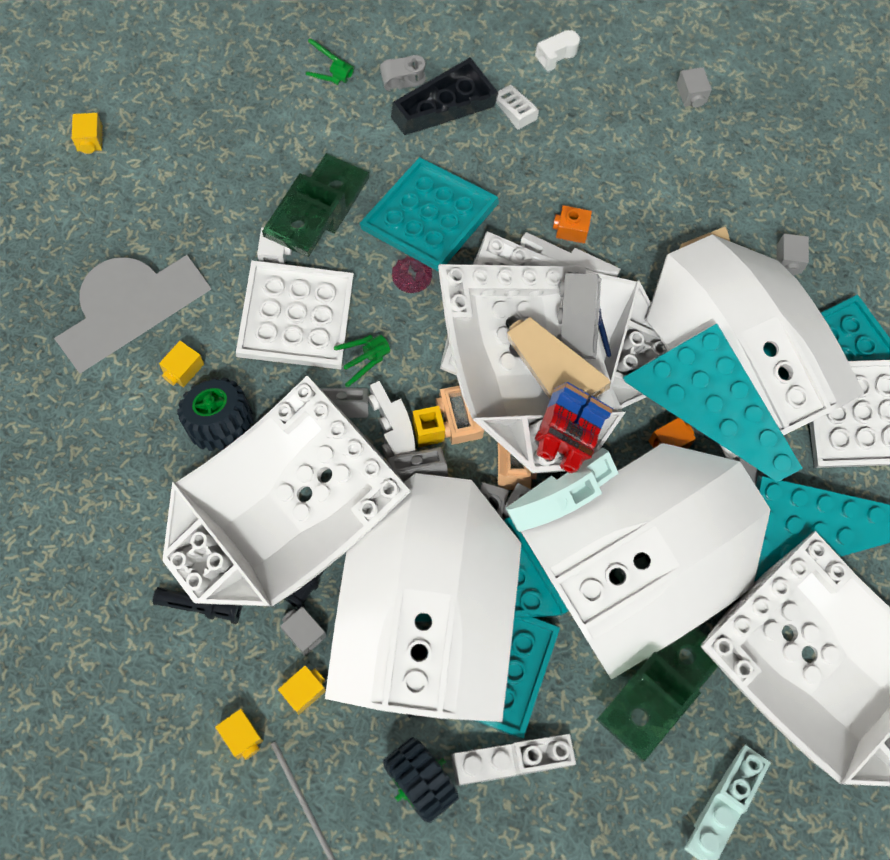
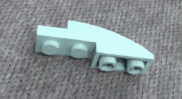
[506,448,618,531]
[684,745,771,860]

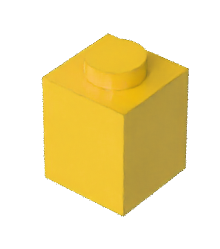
[71,113,103,154]
[159,341,204,388]
[412,406,445,447]
[278,666,326,715]
[215,709,263,760]

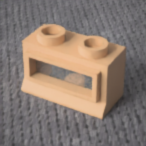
[436,386,484,445]
[498,443,537,490]

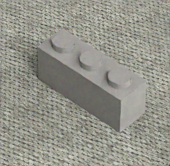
[557,273,602,359]

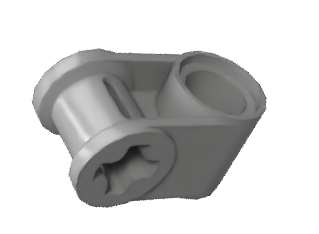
[380,55,426,91]

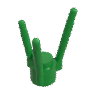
[305,38,354,85]
[334,335,390,387]

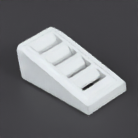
[496,85,539,130]

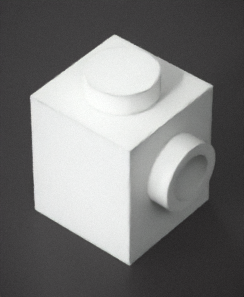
[257,227,292,265]

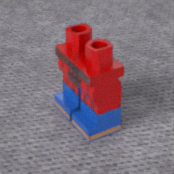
[535,382,613,473]

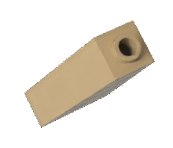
[507,317,611,399]

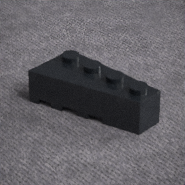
[391,57,498,135]

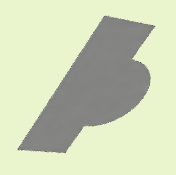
[54,255,211,374]

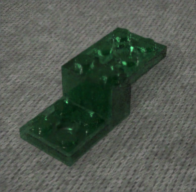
[262,153,369,257]
[596,627,718,762]

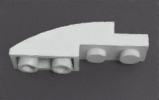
[520,232,620,277]
[368,381,415,460]
[451,734,576,786]

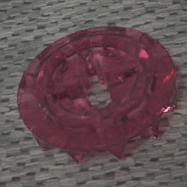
[392,255,432,293]

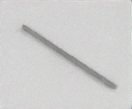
[270,741,336,860]

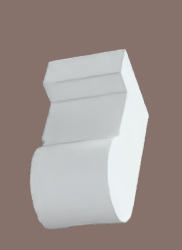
[535,30,580,72]

